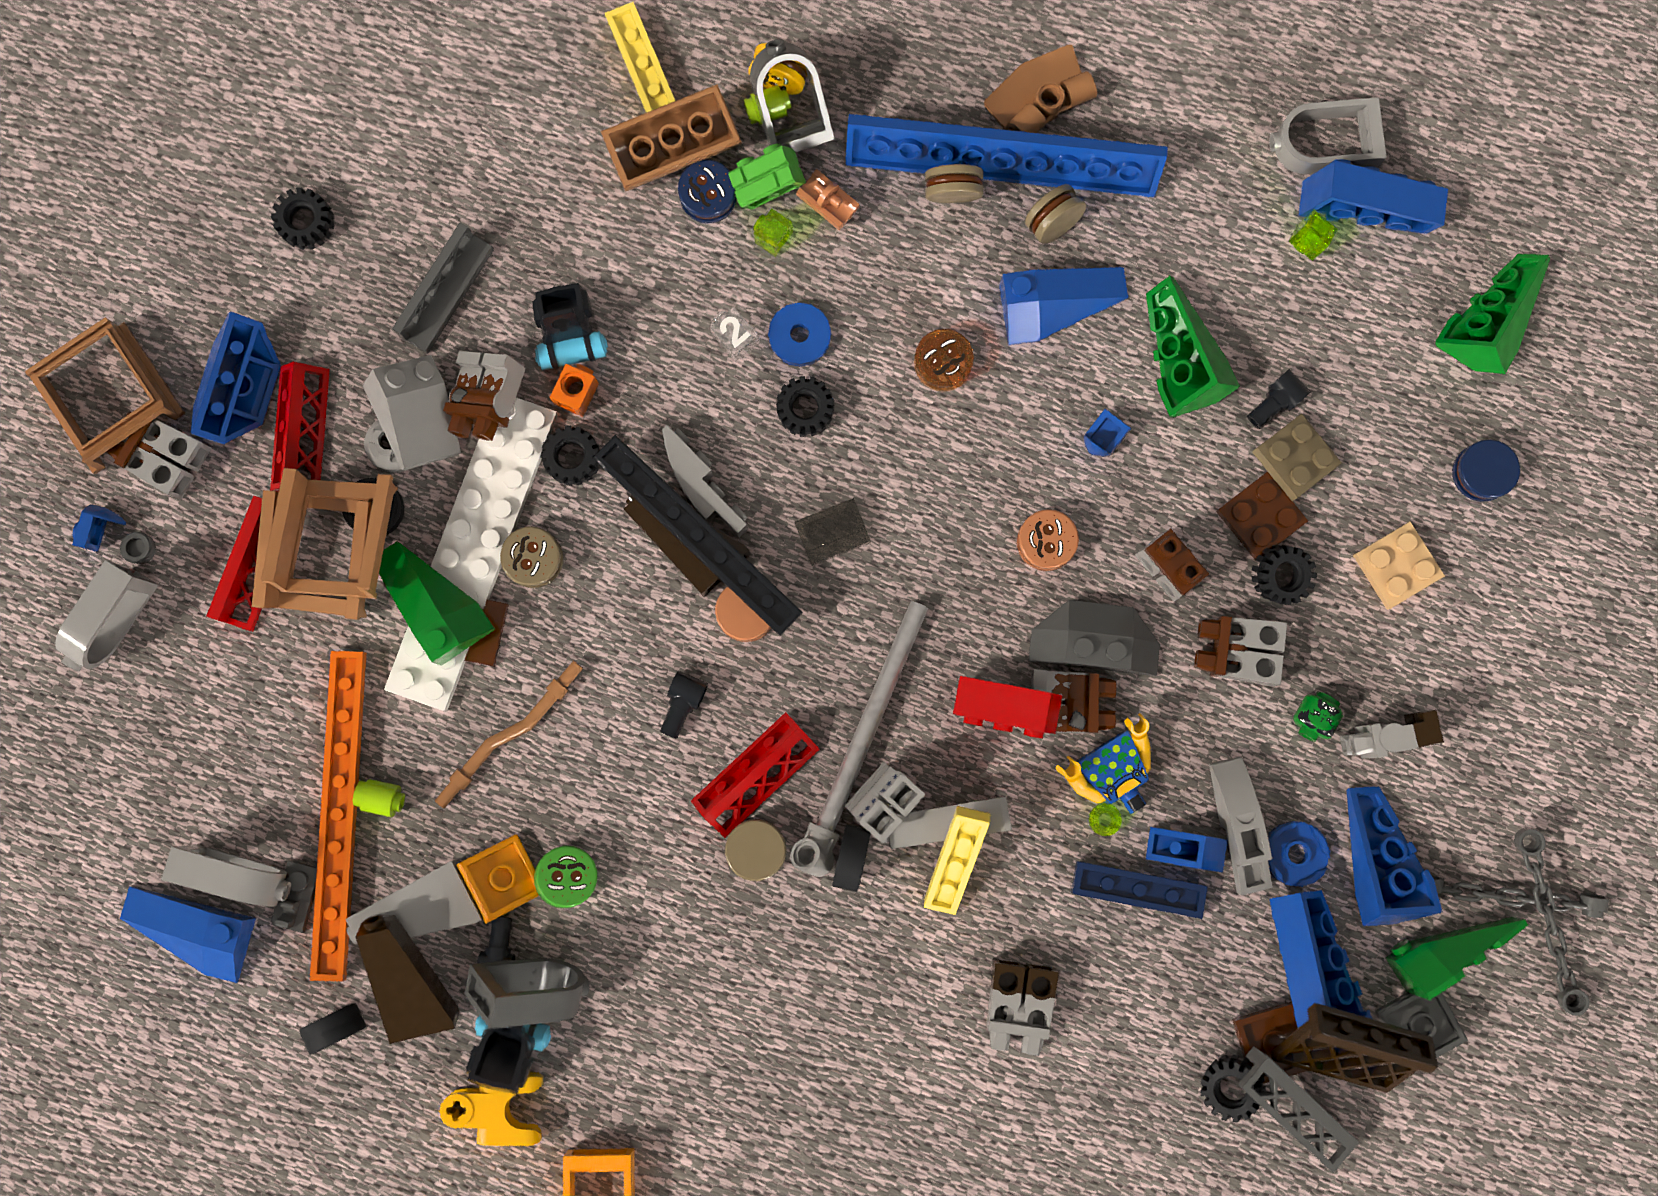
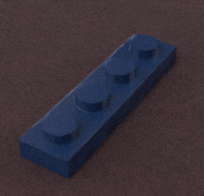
[1071,861,1208,919]

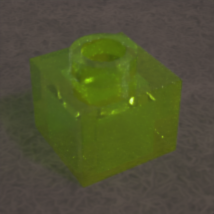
[753,208,793,257]
[1289,209,1338,261]

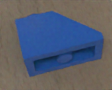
[1146,827,1227,873]

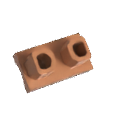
[796,169,860,230]

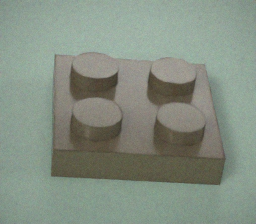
[1252,414,1342,502]

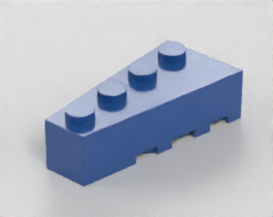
[1299,159,1448,234]
[1269,890,1373,1028]

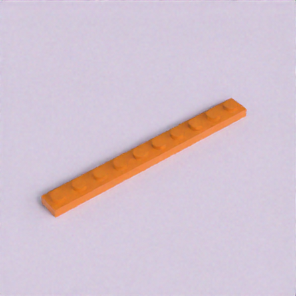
[310,651,367,982]

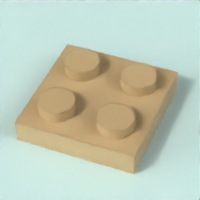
[1353,522,1445,610]

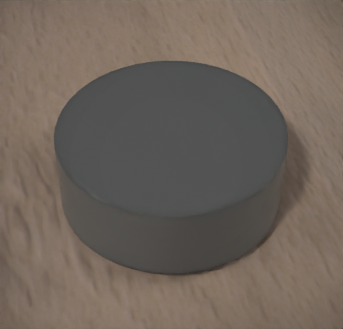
[120,532,156,565]

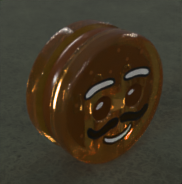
[914,329,974,392]

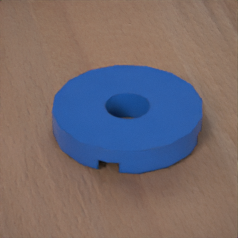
[768,302,831,367]
[1268,821,1330,887]

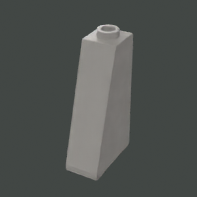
[883,796,1012,849]
[345,860,484,945]

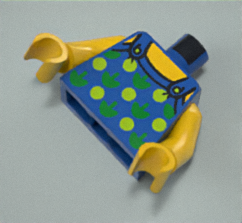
[1056,713,1151,814]

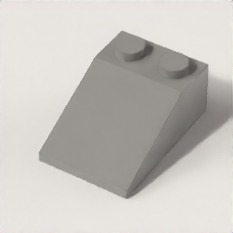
[363,355,461,471]

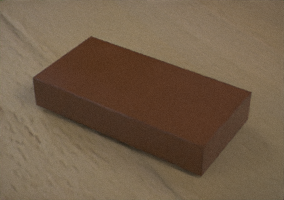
[464,600,509,667]

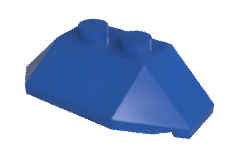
[191,311,281,444]

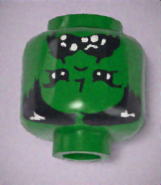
[1293,691,1343,742]

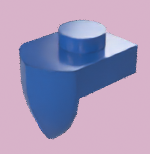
[1084,409,1132,457]
[72,504,126,552]

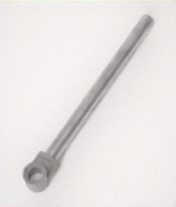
[790,601,928,877]

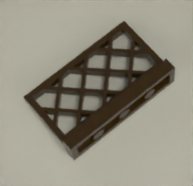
[1271,1003,1439,1093]

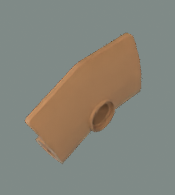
[984,44,1097,133]

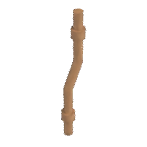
[435,660,583,808]

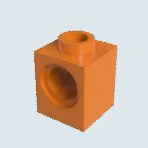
[550,364,599,417]

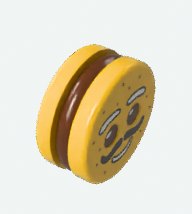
[748,43,808,95]

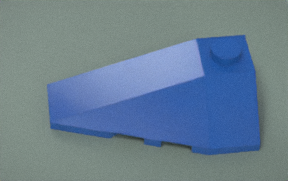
[1346,787,1443,926]
[120,886,256,983]

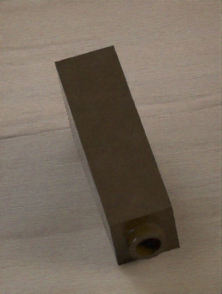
[624,495,751,597]
[355,914,459,1044]

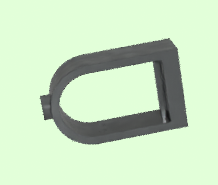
[750,39,834,153]
[465,958,589,1029]

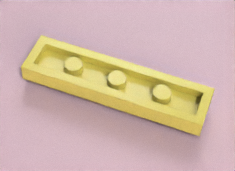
[605,2,675,113]
[924,806,990,915]

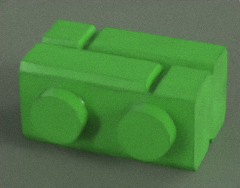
[728,143,806,209]

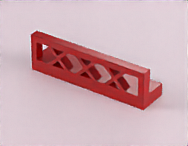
[270,361,330,492]
[206,495,262,632]
[691,712,820,838]

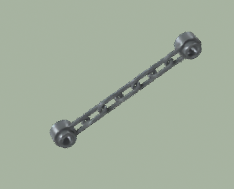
[1514,827,1590,1016]
[1432,875,1609,918]

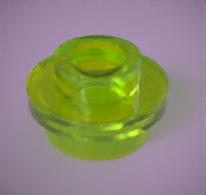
[1088,803,1122,836]

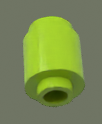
[743,85,791,125]
[353,779,405,818]

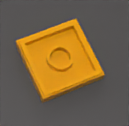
[456,834,539,924]

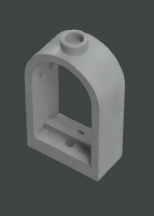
[1269,97,1387,175]
[55,560,159,671]
[161,845,291,907]

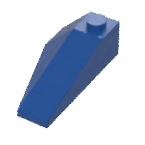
[999,267,1128,345]

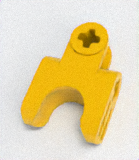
[439,1072,543,1146]

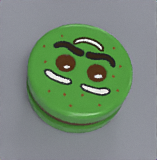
[534,846,597,908]

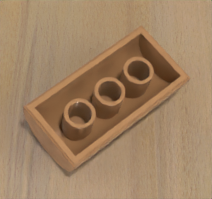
[601,84,742,192]

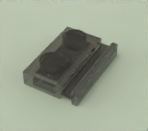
[794,498,871,566]

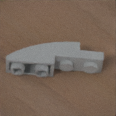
[662,425,748,538]
[1209,757,1273,895]

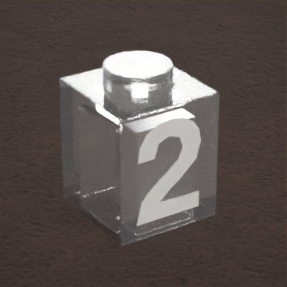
[710,307,760,363]

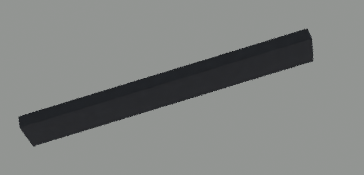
[593,435,803,637]

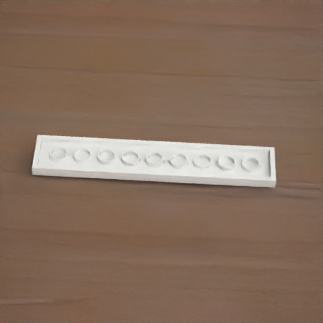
[384,398,558,712]

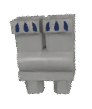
[845,762,926,843]

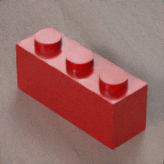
[953,676,1063,739]

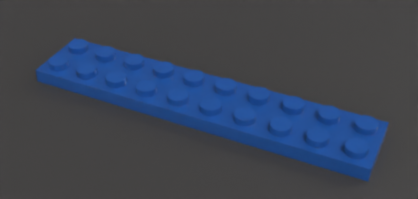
[845,114,1168,197]

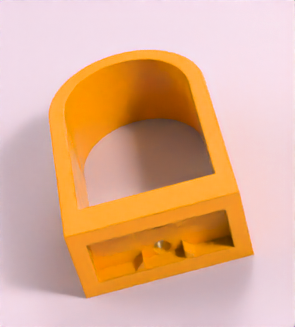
[563,1148,635,1196]

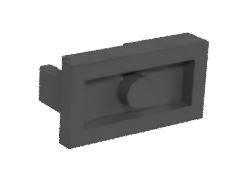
[271,860,317,933]

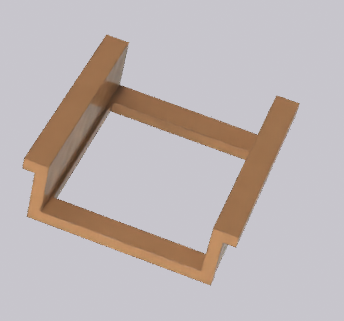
[25,317,185,474]
[261,468,398,599]
[252,490,373,620]

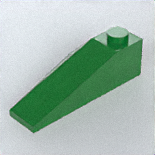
[1435,254,1550,374]
[1146,275,1240,418]
[379,541,495,666]
[1385,917,1528,1000]

